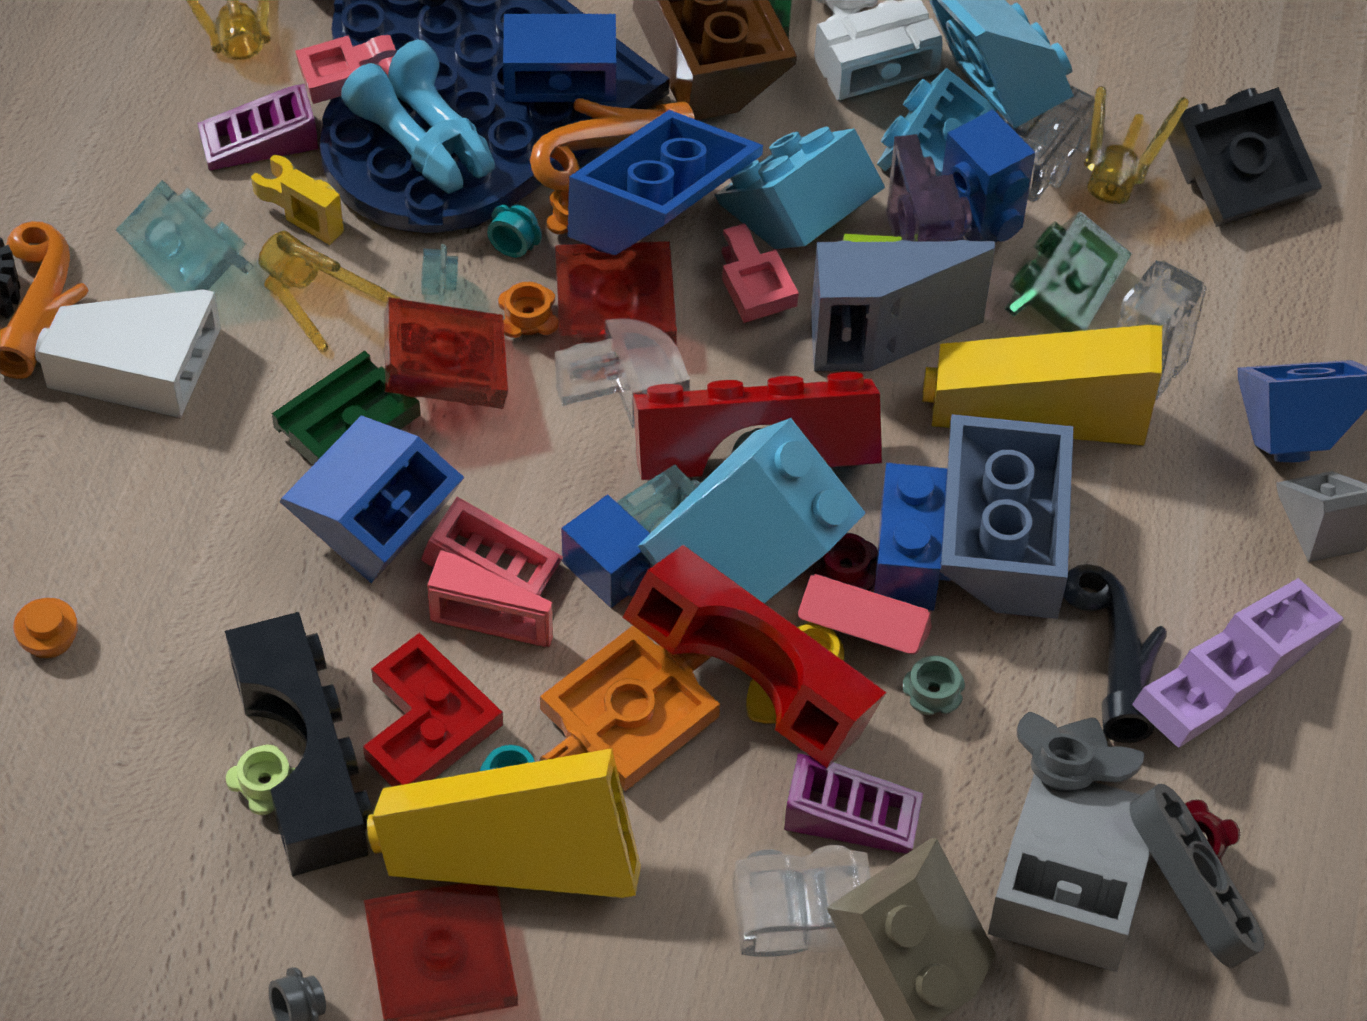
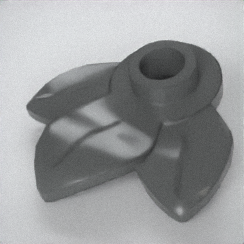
[1017,712,1144,792]

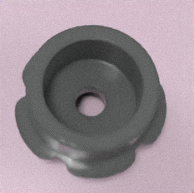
[268,967,326,1021]

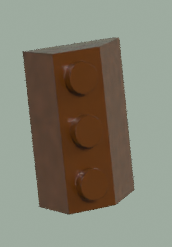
[632,0,797,120]

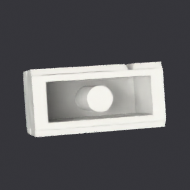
[814,0,943,101]

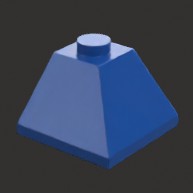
[1238,360,1367,462]

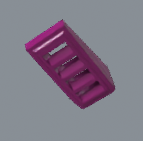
[197,84,318,171]
[784,753,923,854]

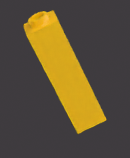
[922,325,1162,446]
[367,748,641,898]

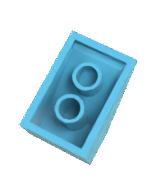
[637,418,866,603]

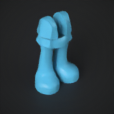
[341,39,495,194]

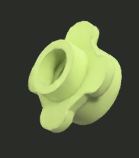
[226,745,295,815]

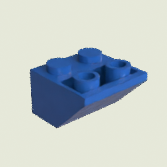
[280,415,464,584]

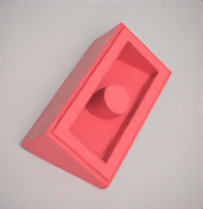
[798,574,932,654]

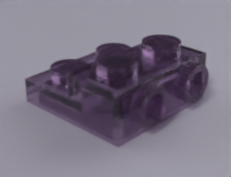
[886,134,972,242]

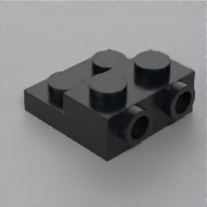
[1166,87,1322,227]

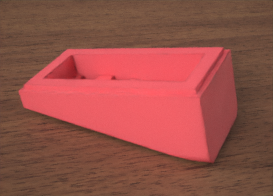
[421,497,563,596]
[427,550,553,647]

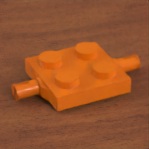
[539,625,720,791]

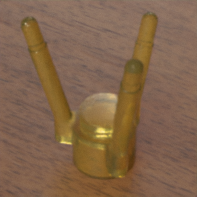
[186,0,271,60]
[1084,86,1189,204]
[258,231,403,352]

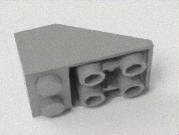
[988,774,1150,972]

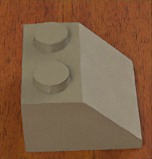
[826,838,996,1021]

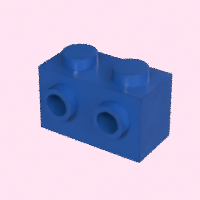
[503,14,616,102]
[937,109,1036,242]
[874,463,951,611]

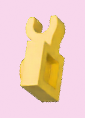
[251,155,344,245]

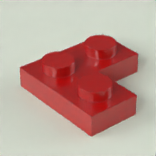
[363,632,504,787]

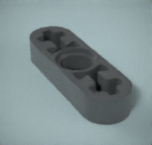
[1129,784,1264,968]

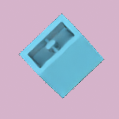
[715,127,885,249]

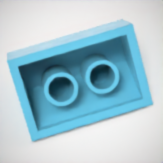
[929,0,1074,128]

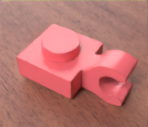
[295,35,396,104]
[722,223,799,323]

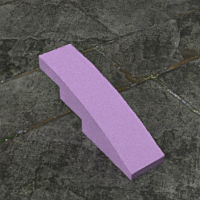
[1132,578,1344,748]

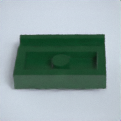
[271,350,421,465]

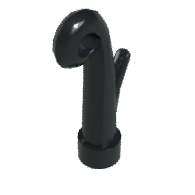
[1063,564,1167,743]

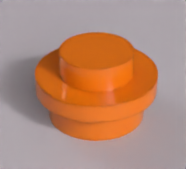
[13,598,78,658]

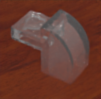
[555,319,690,429]

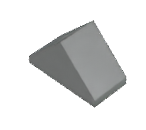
[1276,471,1367,562]

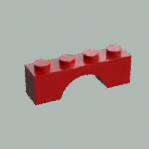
[633,372,882,480]
[622,545,887,768]

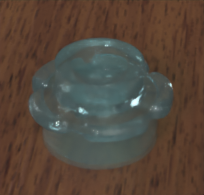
[421,244,458,301]

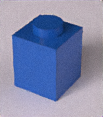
[561,494,653,608]

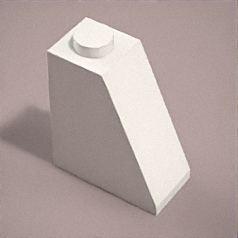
[35,289,221,418]

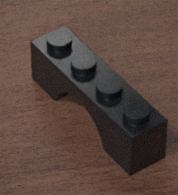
[225,612,373,877]

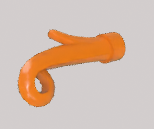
[530,98,695,190]
[0,221,88,379]

